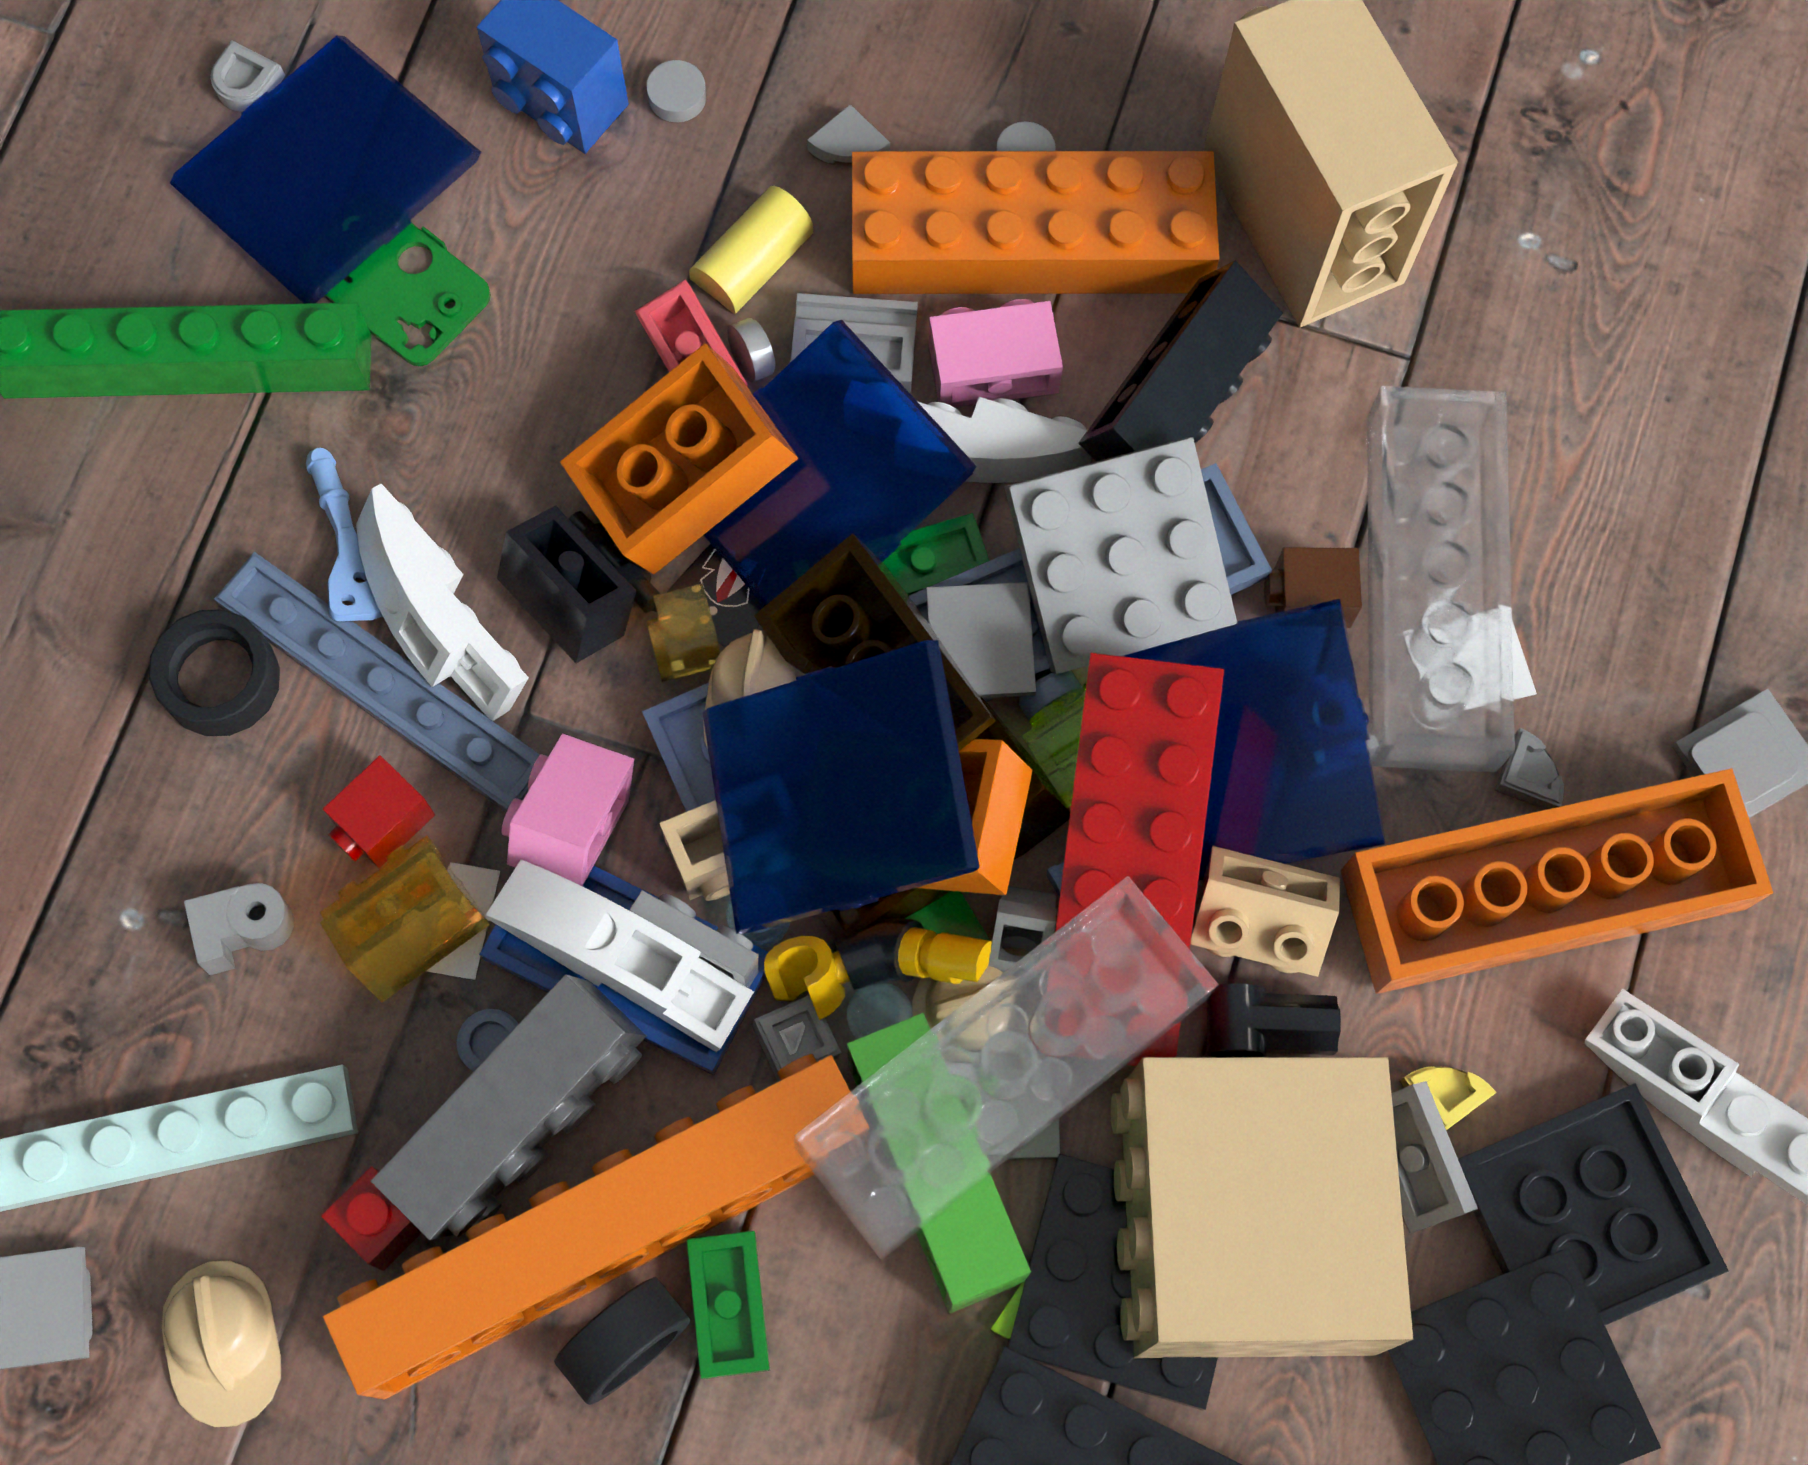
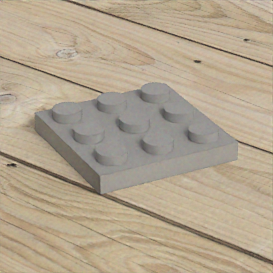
[1004,437,1238,674]

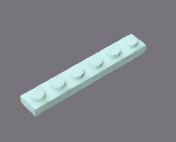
[0,1064,358,1212]

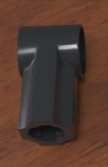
[1207,984,1341,1058]

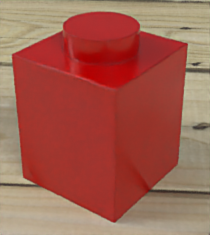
[323,755,435,868]
[321,1166,422,1271]

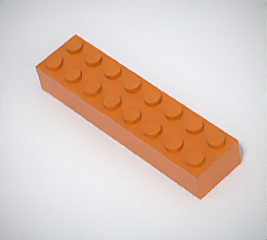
[323,1054,870,1400]

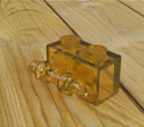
[320,835,490,1002]

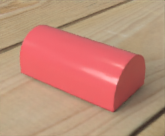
[634,279,748,386]

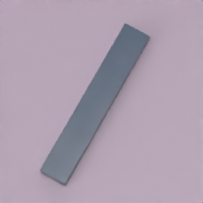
[214,552,540,812]

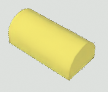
[689,186,813,314]

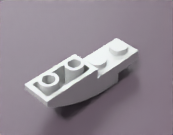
[846,382,1092,483]
[356,483,529,721]
[485,859,754,1052]
[1585,989,1808,1205]

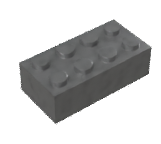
[371,975,646,1240]

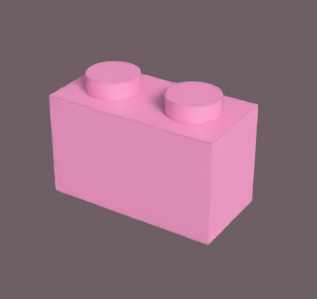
[928,299,1063,407]
[501,733,634,886]

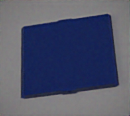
[170,35,481,304]
[704,320,977,607]
[1124,599,1385,881]
[703,640,980,934]

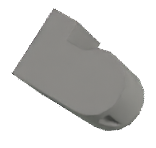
[184,883,294,975]
[988,885,1057,979]

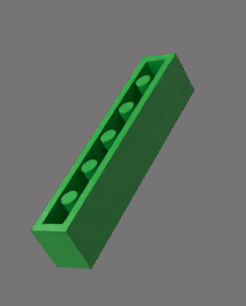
[0,302,372,399]

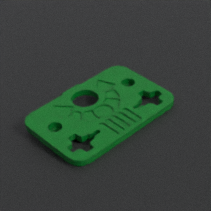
[299,197,491,366]

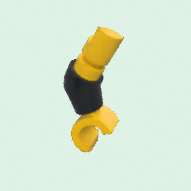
[764,918,992,1020]

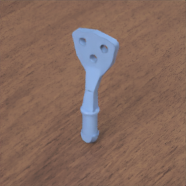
[306,448,383,621]

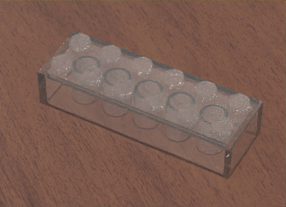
[1367,386,1515,772]
[794,876,1219,1260]

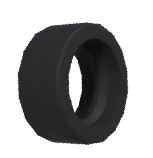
[149,609,280,736]
[554,1277,690,1405]

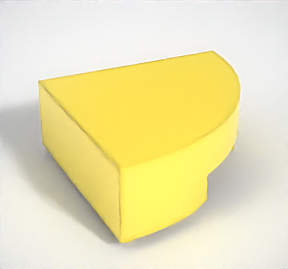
[1399,1066,1497,1130]

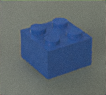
[476,0,629,154]

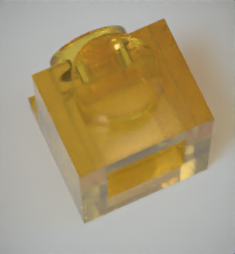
[646,583,720,682]

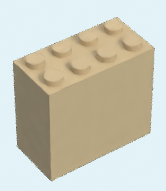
[1203,0,1458,328]
[1111,1057,1413,1358]

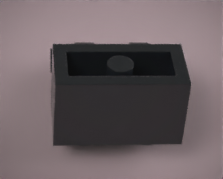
[497,506,663,663]

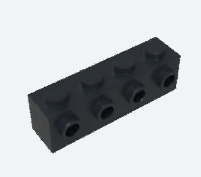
[1078,260,1283,462]

